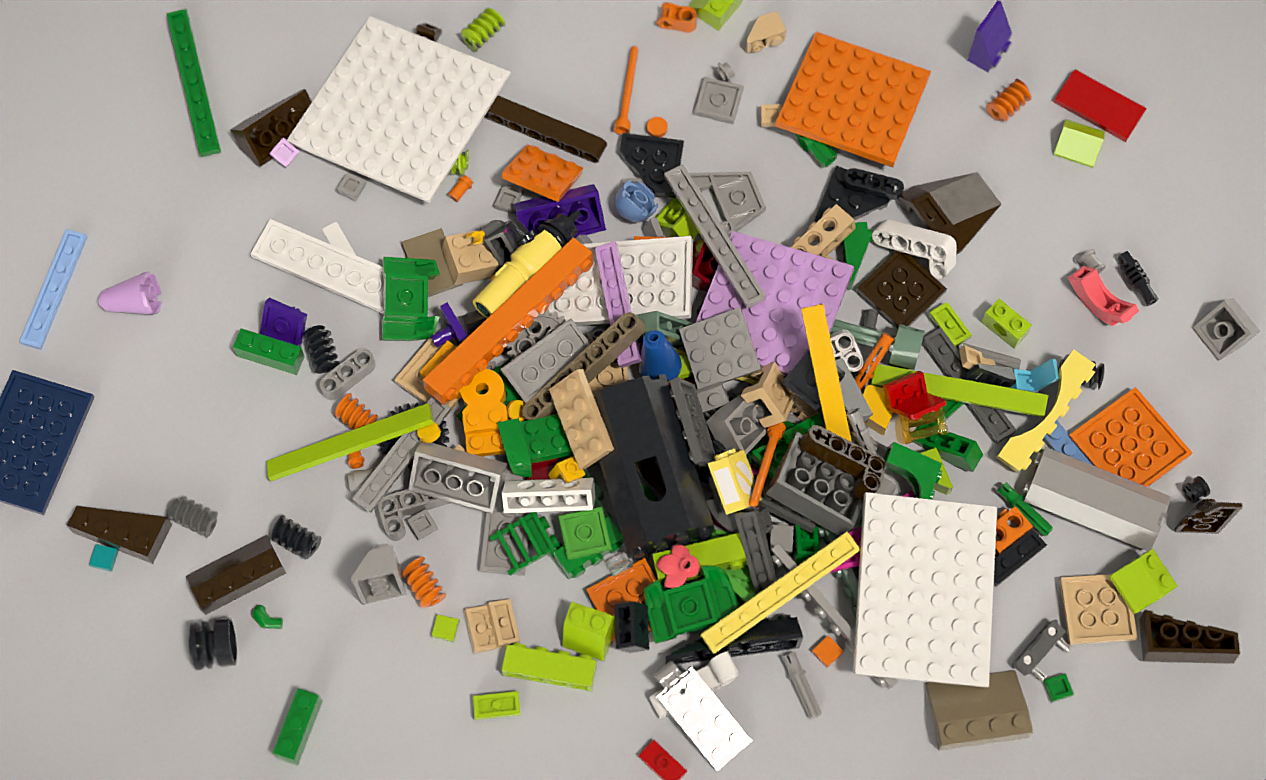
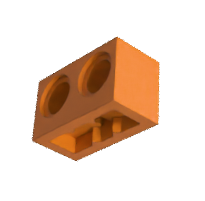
[995,506,1033,558]

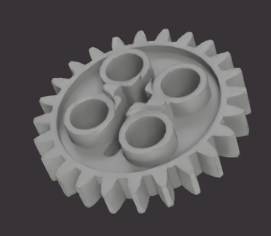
[506,309,565,361]

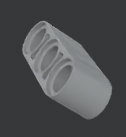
[320,348,376,400]

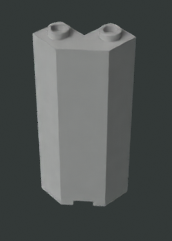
[1023,447,1170,551]

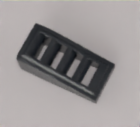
[966,364,1016,388]

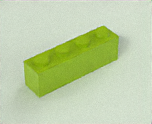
[652,533,747,585]
[502,643,597,692]

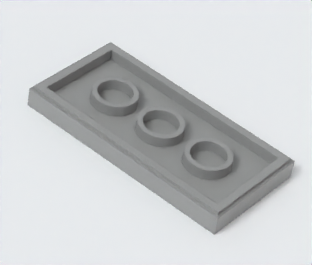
[501,318,590,404]

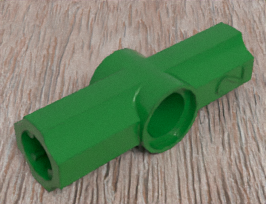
[794,133,838,168]

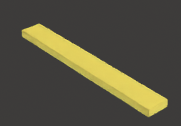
[700,531,861,654]

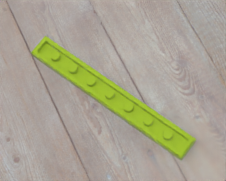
[872,364,1048,418]
[267,403,434,482]

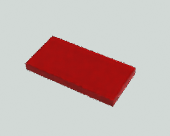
[1054,69,1147,142]

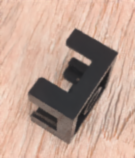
[782,347,845,410]

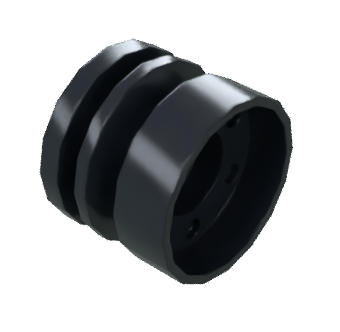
[188,618,237,670]

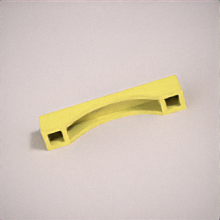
[996,349,1096,473]

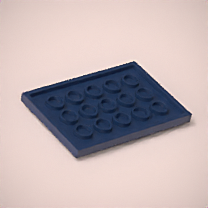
[0,370,95,515]

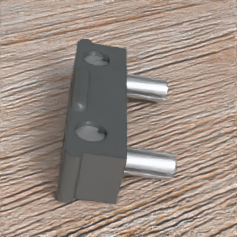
[1012,619,1071,681]

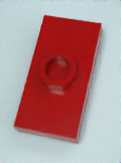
[638,740,688,780]

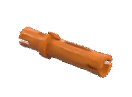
[854,332,895,391]

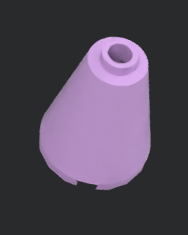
[98,272,162,314]

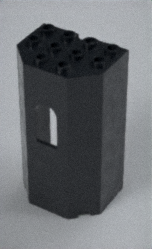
[594,374,716,561]

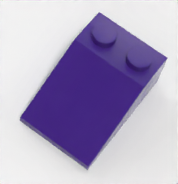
[967,0,1012,72]

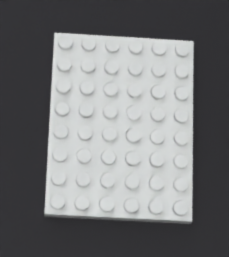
[853,493,997,688]

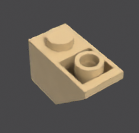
[746,11,786,53]

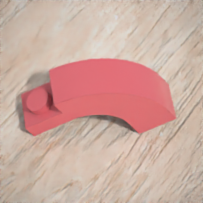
[1068,266,1139,326]

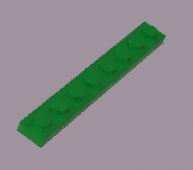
[166,9,221,157]

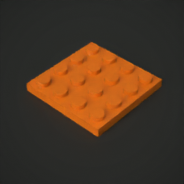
[1069,387,1193,487]

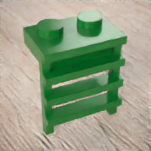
[489,512,561,576]

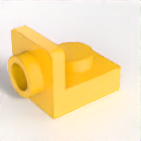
[548,456,585,483]

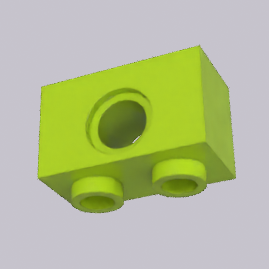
[981,298,1032,349]

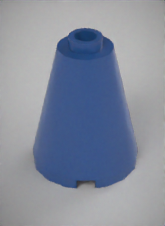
[639,330,682,381]

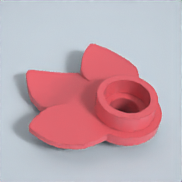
[657,545,700,588]

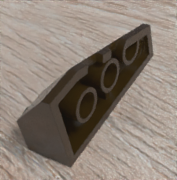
[1174,499,1243,534]

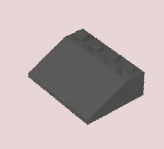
[766,432,864,536]

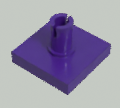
[260,297,308,347]
[430,302,468,348]

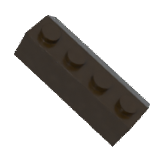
[186,535,286,615]

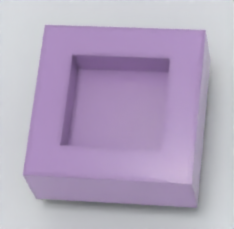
[270,138,299,168]

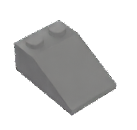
[706,383,772,454]

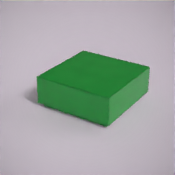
[1043,673,1074,703]

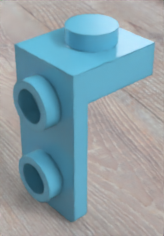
[1011,359,1059,392]

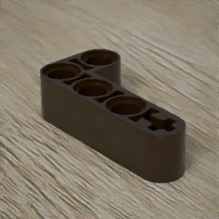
[800,426,886,500]

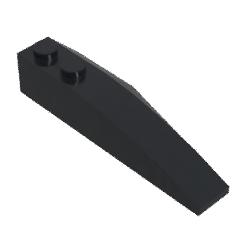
[665,615,803,665]

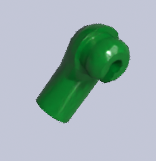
[252,605,283,629]

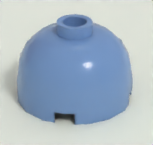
[615,180,658,222]

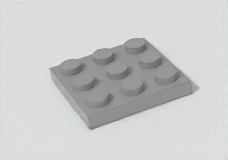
[679,307,762,389]

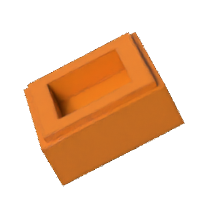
[812,635,844,668]

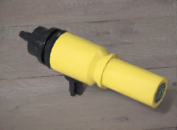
[473,210,581,318]

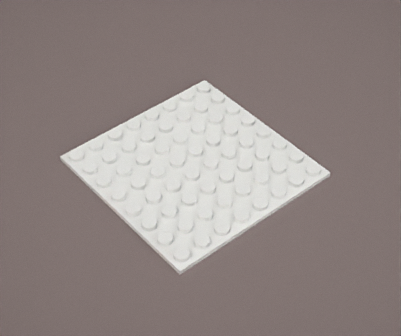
[287,16,511,203]

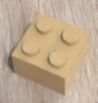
[442,230,499,285]

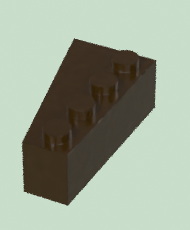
[67,506,172,564]
[1139,609,1240,664]

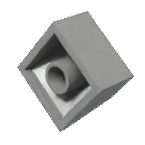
[1193,298,1261,360]

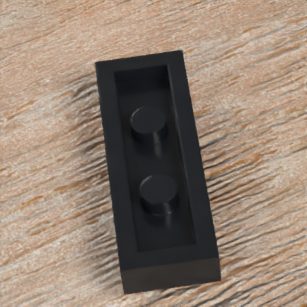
[994,528,1047,587]

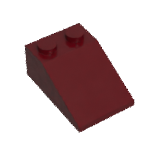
[692,238,719,292]

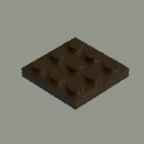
[856,251,947,328]

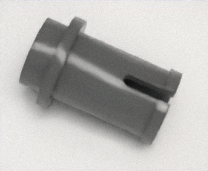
[862,308,879,330]

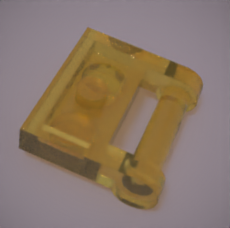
[900,406,949,444]

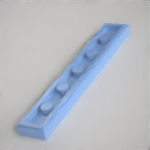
[19,229,87,350]

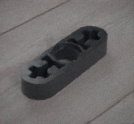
[843,168,904,200]

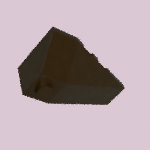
[230,89,312,167]

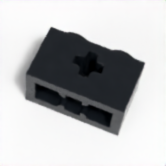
[614,601,650,653]

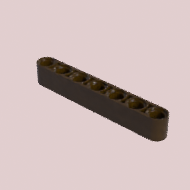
[484,95,607,163]

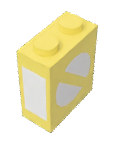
[708,448,762,515]

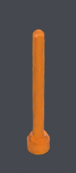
[613,46,638,135]
[749,422,786,507]

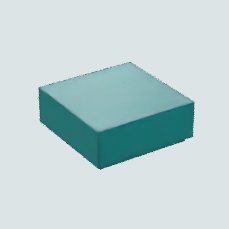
[89,544,119,572]

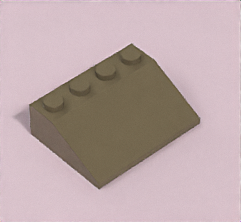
[926,670,1033,751]

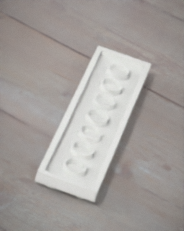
[251,219,384,314]

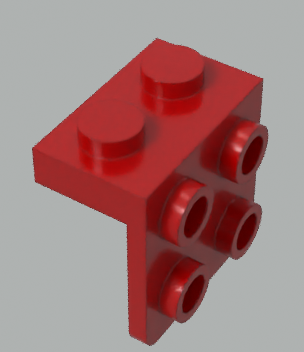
[883,371,946,420]

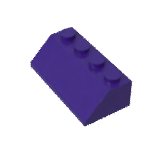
[513,184,606,238]

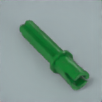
[997,482,1053,536]

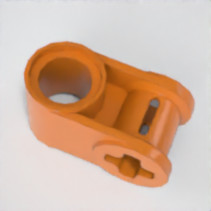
[657,2,697,33]

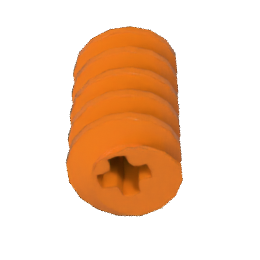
[986,78,1032,121]
[335,393,382,429]
[402,557,447,608]

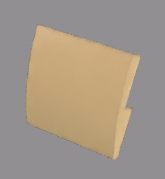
[464,599,520,654]

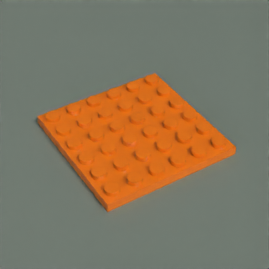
[775,32,931,167]

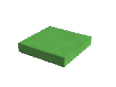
[559,507,612,560]

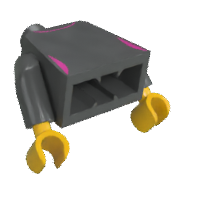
[466,220,519,281]

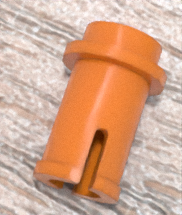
[448,175,473,202]
[347,450,365,469]

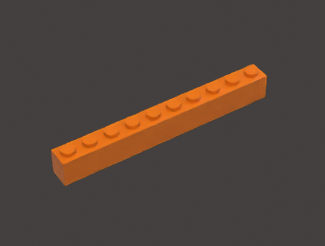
[423,237,593,405]

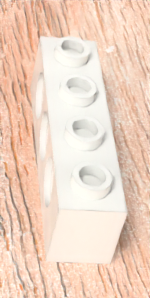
[502,478,595,513]

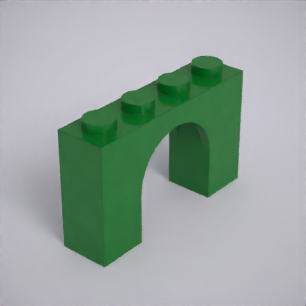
[858,442,942,527]

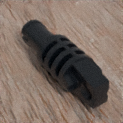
[1117,251,1159,306]

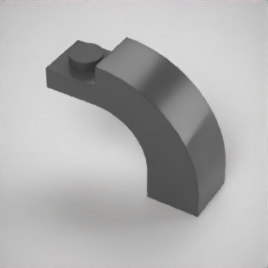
[706,475,774,533]

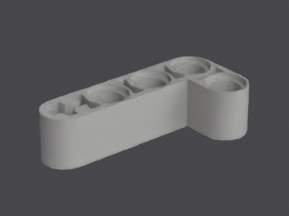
[378,489,453,541]

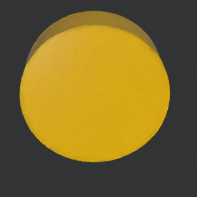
[506,400,526,422]
[417,422,441,443]

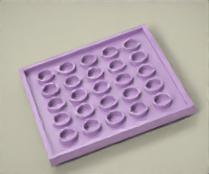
[696,231,854,376]

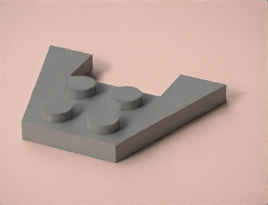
[689,172,766,237]

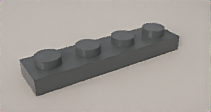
[735,509,777,595]

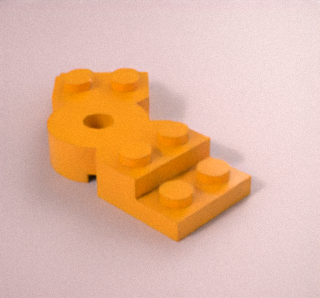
[420,340,509,457]

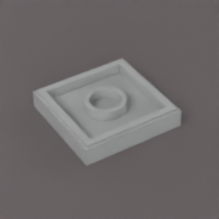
[694,77,744,125]

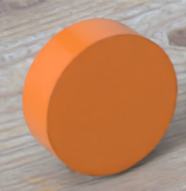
[647,117,668,137]

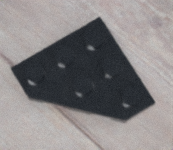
[620,133,684,198]
[814,166,895,228]

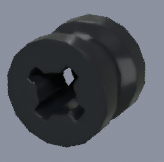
[1182,476,1210,503]

